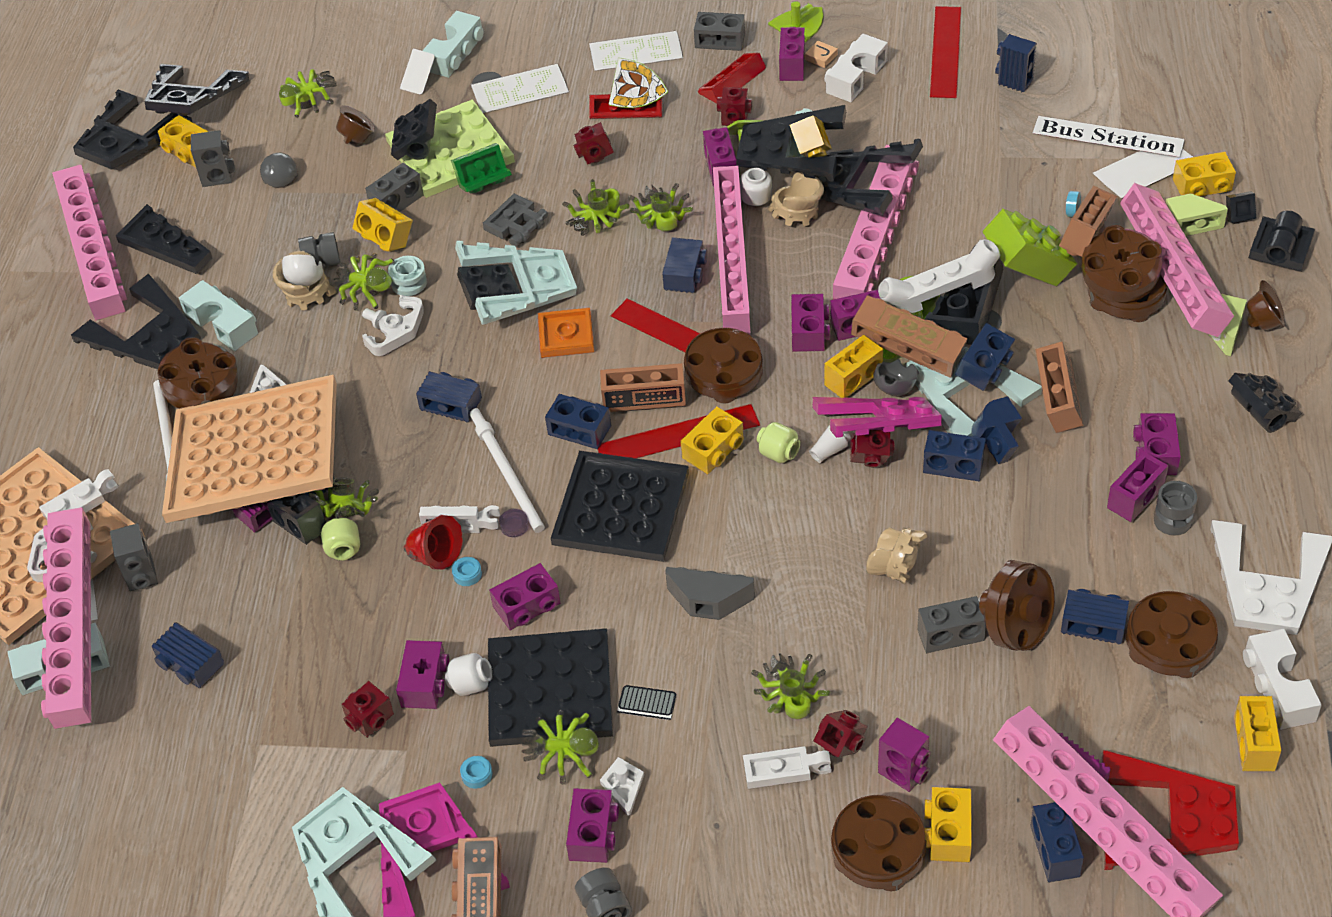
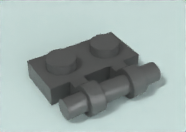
[483,193,548,247]

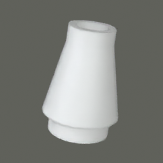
[809,425,851,463]

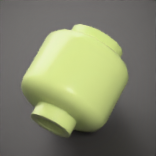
[757,422,800,463]
[321,517,361,561]

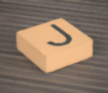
[805,41,838,68]

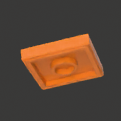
[538,308,594,358]

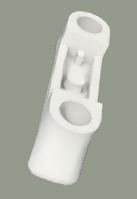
[878,239,1000,314]

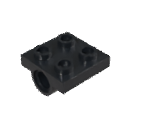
[391,99,437,160]
[1248,210,1315,271]
[457,264,520,310]
[1228,373,1302,433]

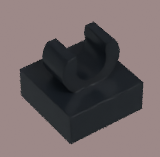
[1226,191,1256,223]

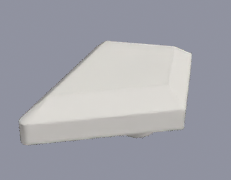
[250,365,286,393]
[600,757,644,815]

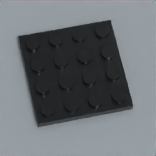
[551,450,689,562]
[488,628,613,747]

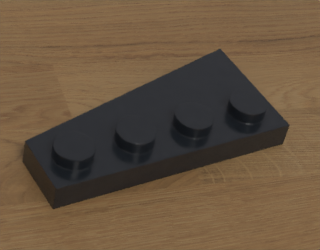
[116,204,212,274]

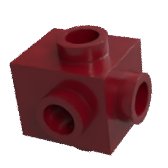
[717,87,752,126]
[573,122,614,165]
[850,430,895,468]
[341,681,394,738]
[813,710,868,758]

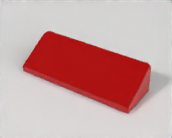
[698,52,766,104]
[589,94,663,119]

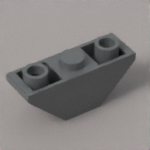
[665,567,755,620]

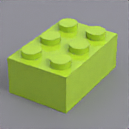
[982,208,1077,287]

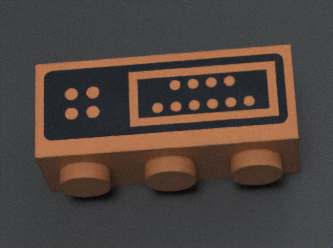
[1035,342,1083,433]
[600,363,686,412]
[452,837,502,917]

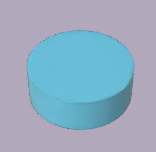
[1066,191,1081,217]
[452,557,482,586]
[460,756,493,789]

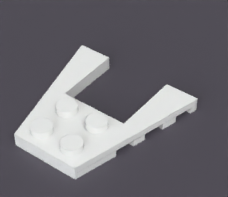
[1210,520,1332,635]

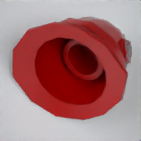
[404,515,463,570]

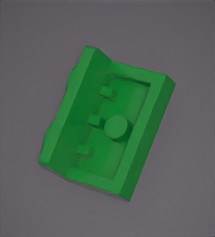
[451,143,512,193]

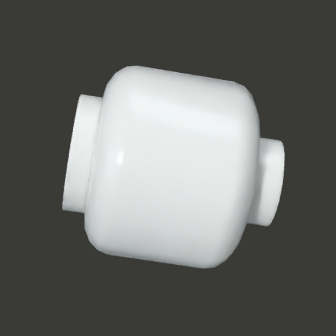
[739,168,772,206]
[445,653,492,696]

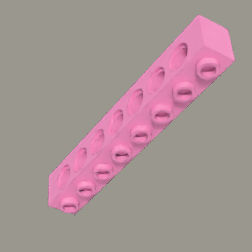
[833,145,919,300]
[52,164,127,321]
[713,166,750,335]
[1120,183,1234,337]
[41,507,91,729]
[993,706,1223,917]

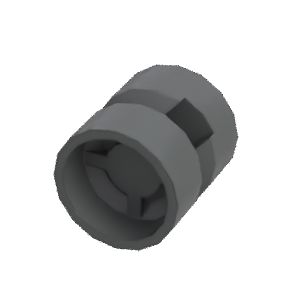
[298,232,341,267]
[1154,481,1197,536]
[575,867,632,917]

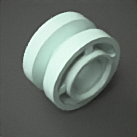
[388,256,427,296]

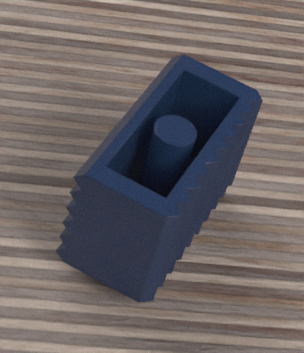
[995,34,1037,93]
[662,237,707,293]
[416,371,482,423]
[1061,589,1129,645]
[152,622,224,688]

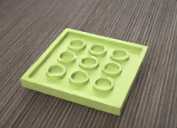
[385,99,515,198]

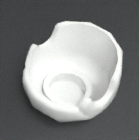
[282,255,323,286]

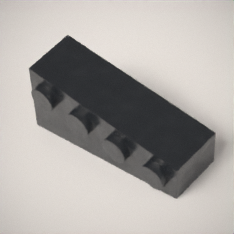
[925,245,1004,345]

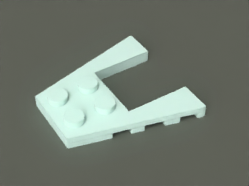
[455,241,577,325]
[906,347,1042,436]
[292,787,436,917]

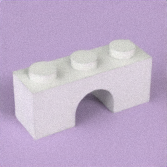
[824,34,888,102]
[1243,629,1321,730]

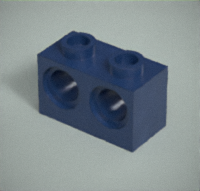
[955,323,1015,391]
[545,394,612,449]
[923,430,986,482]
[1030,802,1084,883]

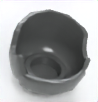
[260,152,298,188]
[873,359,919,397]

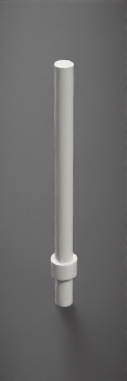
[153,380,173,481]
[470,408,545,533]

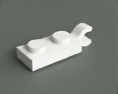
[39,469,118,520]
[419,505,500,533]
[743,746,831,789]

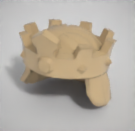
[768,172,824,226]
[273,251,336,310]
[866,527,927,585]

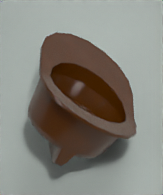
[336,105,374,144]
[1246,280,1285,331]

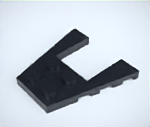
[144,64,249,116]
[73,89,193,170]
[736,105,847,181]
[816,139,923,216]
[71,274,201,370]

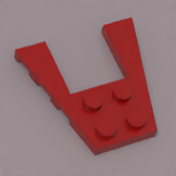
[1102,750,1239,870]

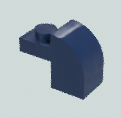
[971,396,1022,464]

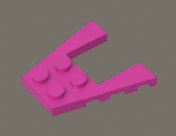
[812,397,942,438]
[379,782,510,917]

